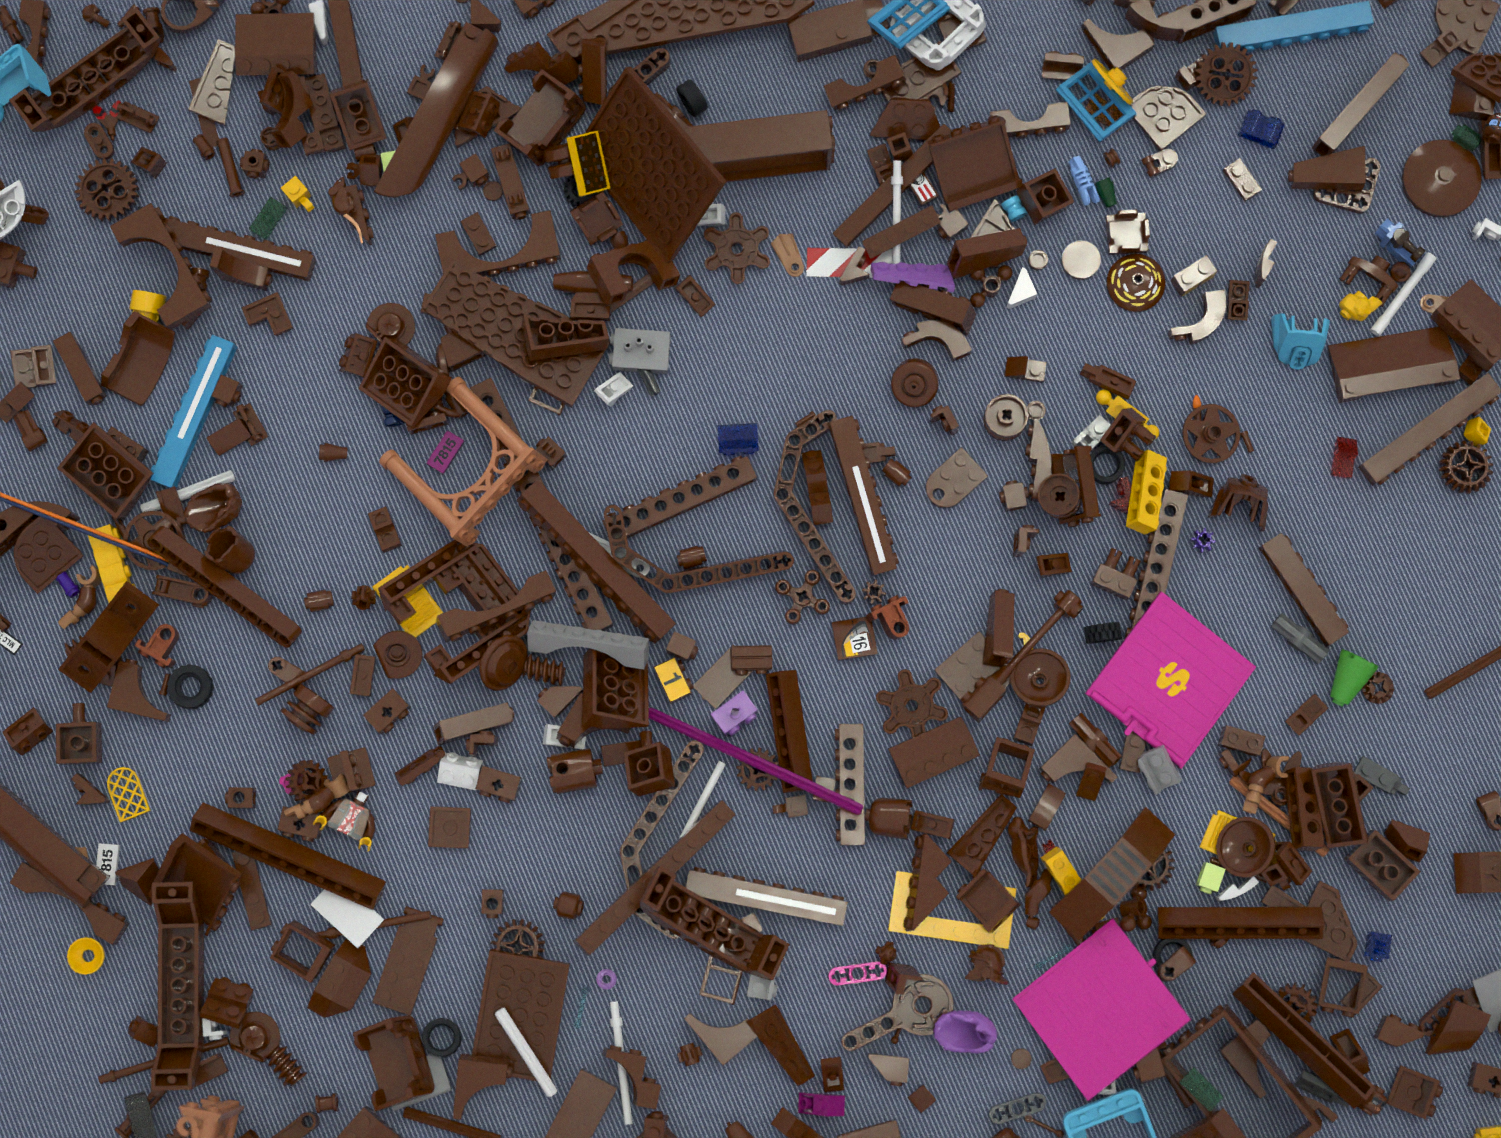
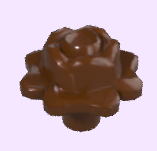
[875,941,897,965]

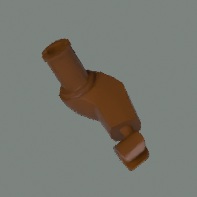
[1025,869,1054,930]

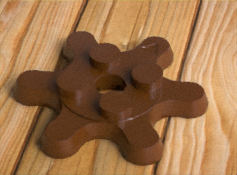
[704,212,770,284]
[876,669,948,738]

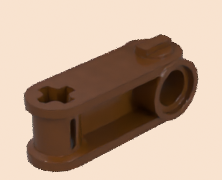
[152,575,213,609]

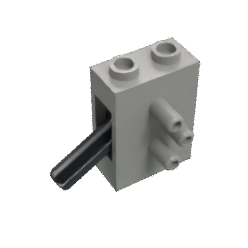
[609,328,671,396]

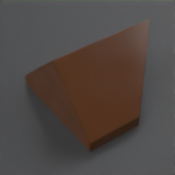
[115,858,160,906]

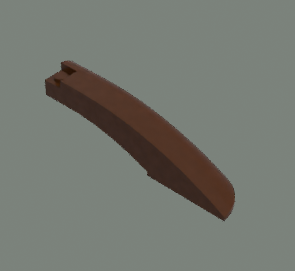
[374,21,499,198]
[0,782,110,909]

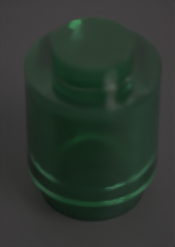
[1452,124,1482,152]

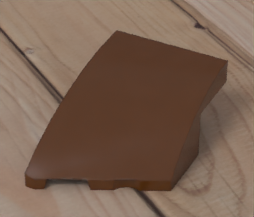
[1425,1000,1491,1055]

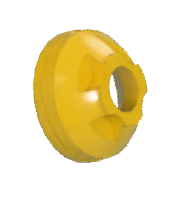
[67,937,105,975]

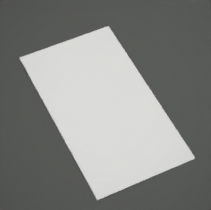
[310,889,384,948]

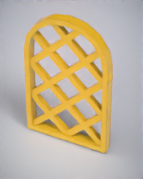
[107,767,151,823]

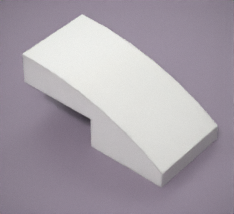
[1216,877,1259,901]

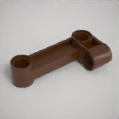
[239,1112,320,1138]

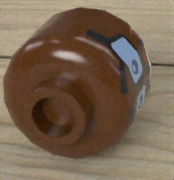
[1483,113,1501,144]

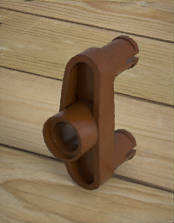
[1339,255,1398,307]

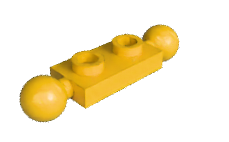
[1096,389,1160,440]

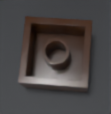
[1016,168,1075,225]

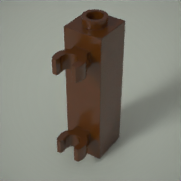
[491,143,531,220]

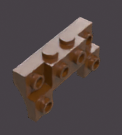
[299,73,346,156]

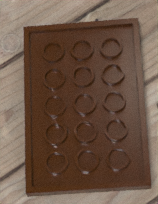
[472,949,570,1081]

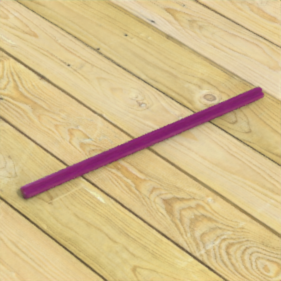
[649,708,864,815]

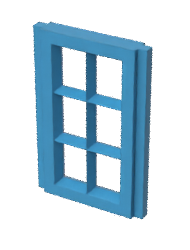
[867,0,950,49]
[1056,62,1137,142]

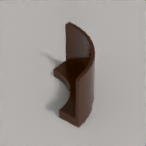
[101,311,175,406]

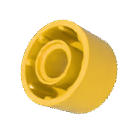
[129,290,167,322]

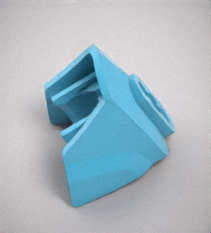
[1271,313,1330,370]

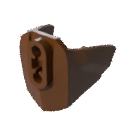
[1208,474,1268,532]

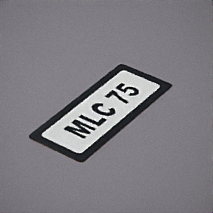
[0,630,23,655]

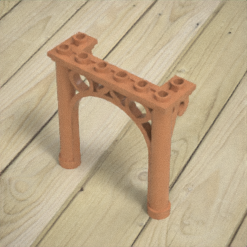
[379,377,548,547]
[176,1095,245,1138]

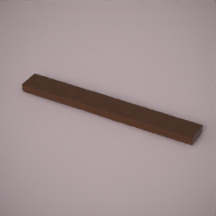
[833,124,951,248]

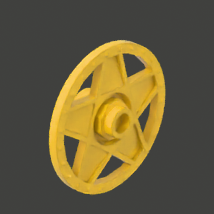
[1092,58,1133,105]

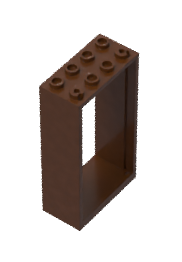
[684,110,835,182]
[1161,1004,1322,1138]

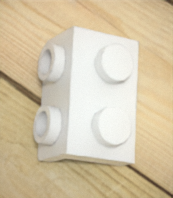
[437,752,483,790]

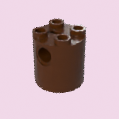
[547,748,603,794]

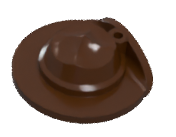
[365,303,415,346]
[373,631,422,679]
[229,1012,280,1062]

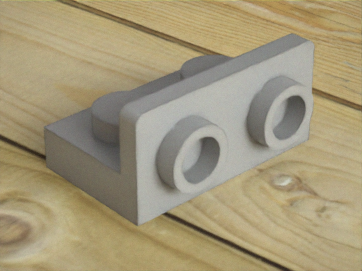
[1138,745,1182,795]
[746,965,781,1001]

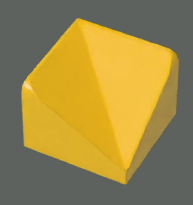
[1464,417,1491,446]

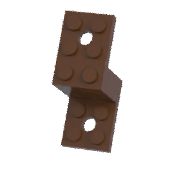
[58,581,159,693]

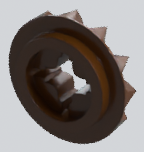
[1362,672,1395,704]

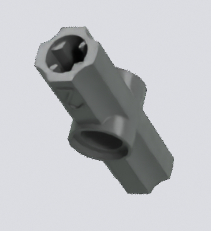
[1271,613,1330,664]

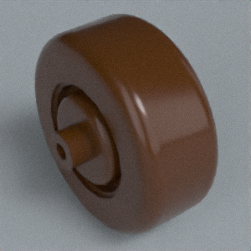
[891,358,939,407]

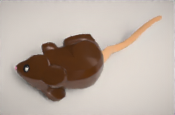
[328,177,363,244]

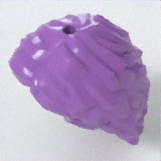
[934,1010,997,1054]

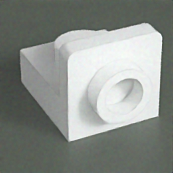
[1472,218,1501,241]
[202,1018,227,1040]

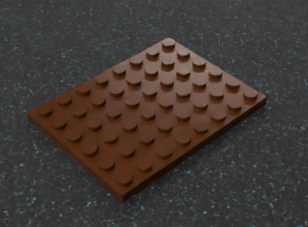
[585,66,727,264]

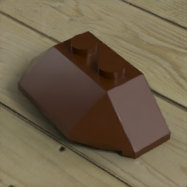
[307,938,372,1018]

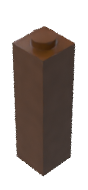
[53,332,107,405]

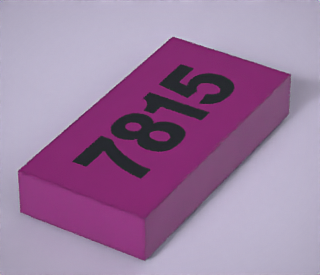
[426,430,465,475]

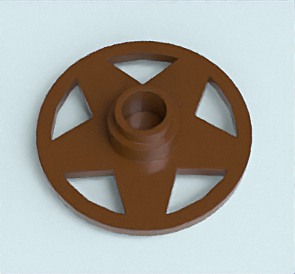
[1182,404,1240,463]
[123,511,183,570]

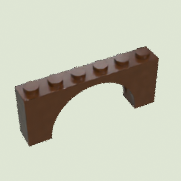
[110,203,212,330]
[435,210,561,277]

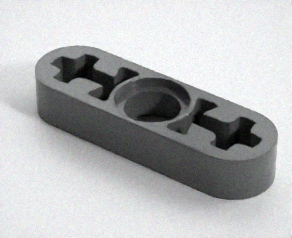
[989,1092,1046,1124]

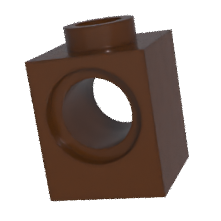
[225,787,256,809]
[481,889,504,918]

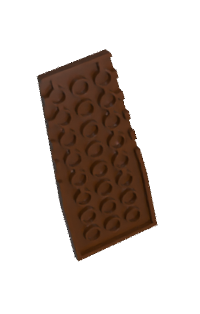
[423,260,610,408]

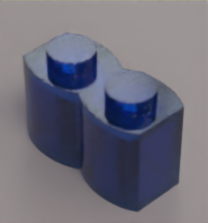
[1238,109,1285,149]

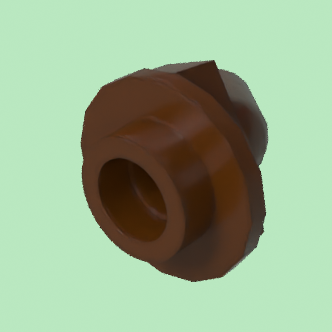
[82,4,110,28]

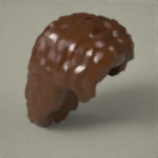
[183,483,242,533]

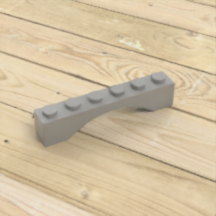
[527,620,649,669]

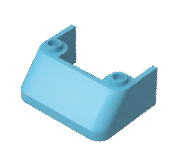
[0,44,51,122]
[1062,1088,1156,1138]

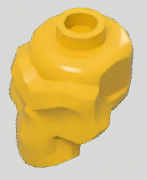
[1339,291,1382,322]

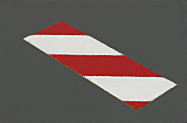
[807,248,893,278]

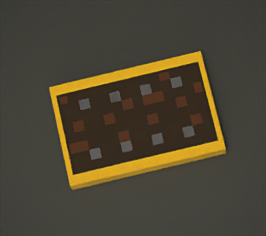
[567,130,611,196]

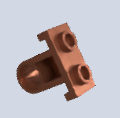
[866,595,909,639]
[134,624,179,669]

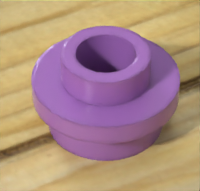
[596,969,617,990]

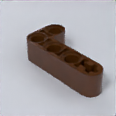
[608,48,670,95]

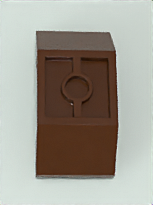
[1453,851,1501,894]

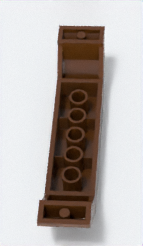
[151,882,204,1091]

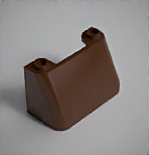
[493,69,586,166]
[353,1015,435,1111]

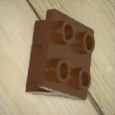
[327,747,376,794]

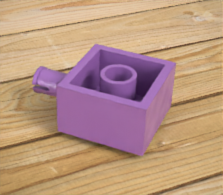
[711,691,758,736]

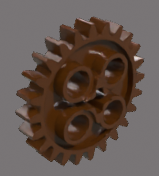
[1194,42,1258,106]
[74,158,140,222]

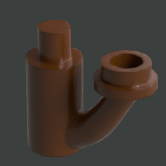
[430,391,469,419]

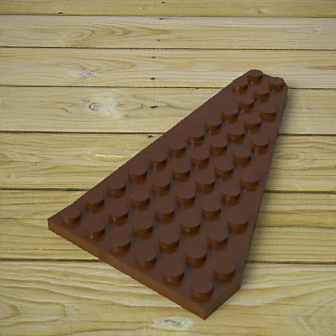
[547,0,815,61]

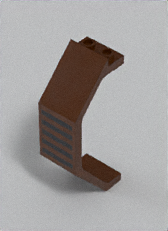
[1049,807,1176,941]

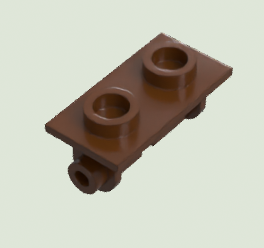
[434,21,463,61]
[116,101,160,134]
[232,403,269,446]
[52,410,90,442]

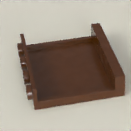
[927,115,1023,211]
[148,833,242,936]

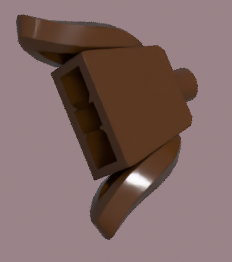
[436,325,485,375]

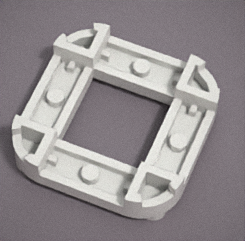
[890,0,986,70]

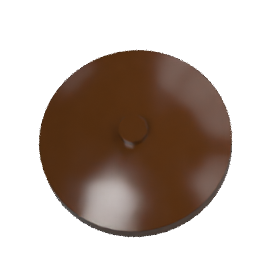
[1402,140,1482,218]

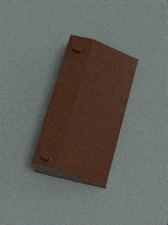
[1327,326,1460,403]

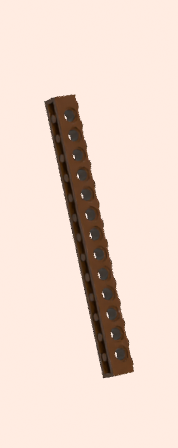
[470,377,614,631]

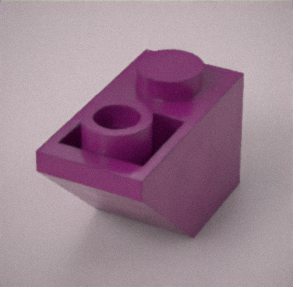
[798,1092,845,1117]

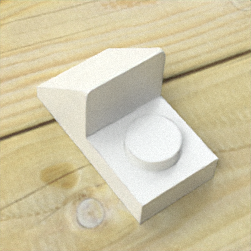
[594,372,633,407]

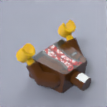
[313,791,376,852]

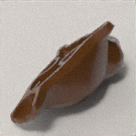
[1007,817,1039,888]

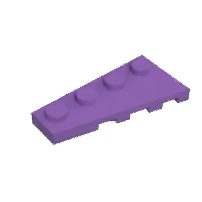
[870,262,955,292]

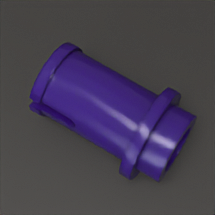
[56,572,80,598]

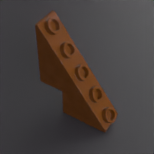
[903,834,952,932]

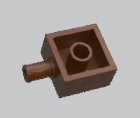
[0,242,38,289]
[55,703,102,765]
[624,730,675,797]

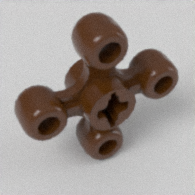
[775,570,830,625]

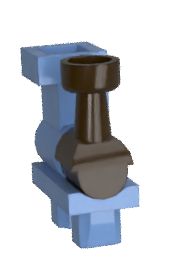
[1374,218,1426,269]

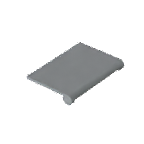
[1472,969,1501,1033]
[393,1053,452,1111]

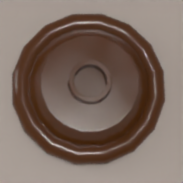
[479,635,528,691]

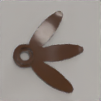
[1239,749,1302,806]

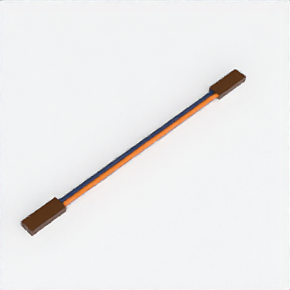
[0,492,190,578]

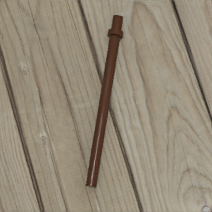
[98,1037,230,1084]

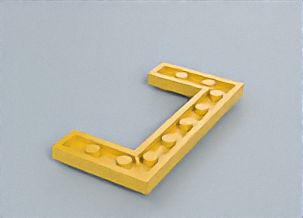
[888,871,1017,949]

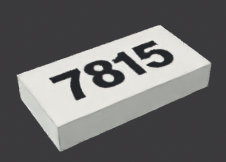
[96,843,120,885]

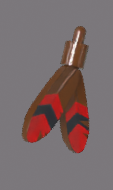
[92,100,121,141]

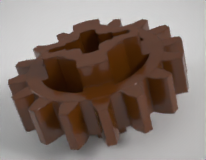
[736,748,779,791]
[285,760,328,804]
[1276,982,1318,1023]

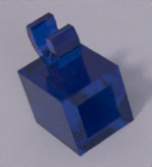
[1364,932,1392,963]

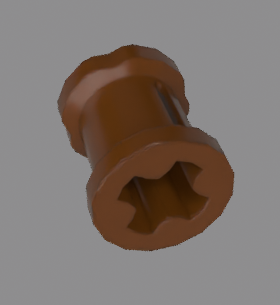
[315,1093,339,1114]

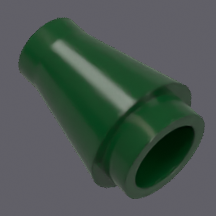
[1095,177,1117,208]

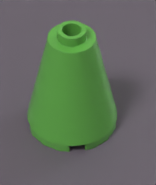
[1330,649,1379,707]

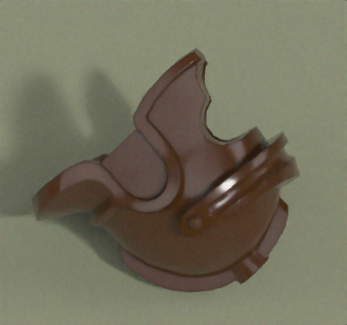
[964,944,1009,985]

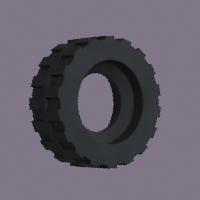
[167,664,214,709]

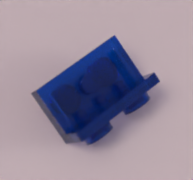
[718,423,759,456]

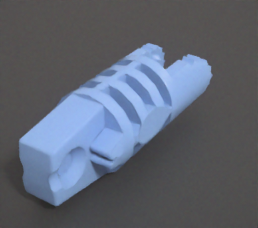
[1069,156,1100,206]

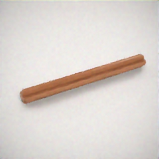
[1229,776,1329,857]

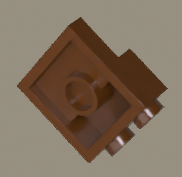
[200,977,254,1029]
[1386,1066,1444,1120]

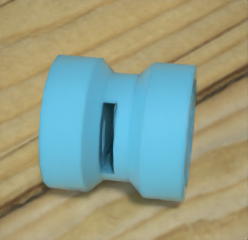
[1001,195,1027,222]

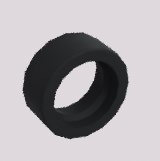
[1090,446,1125,485]
[1153,939,1193,975]
[422,1018,462,1057]

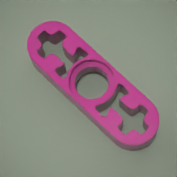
[828,961,887,986]

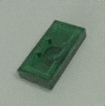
[249,197,288,240]
[1179,1067,1224,1112]

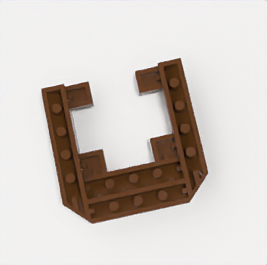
[378,540,531,684]

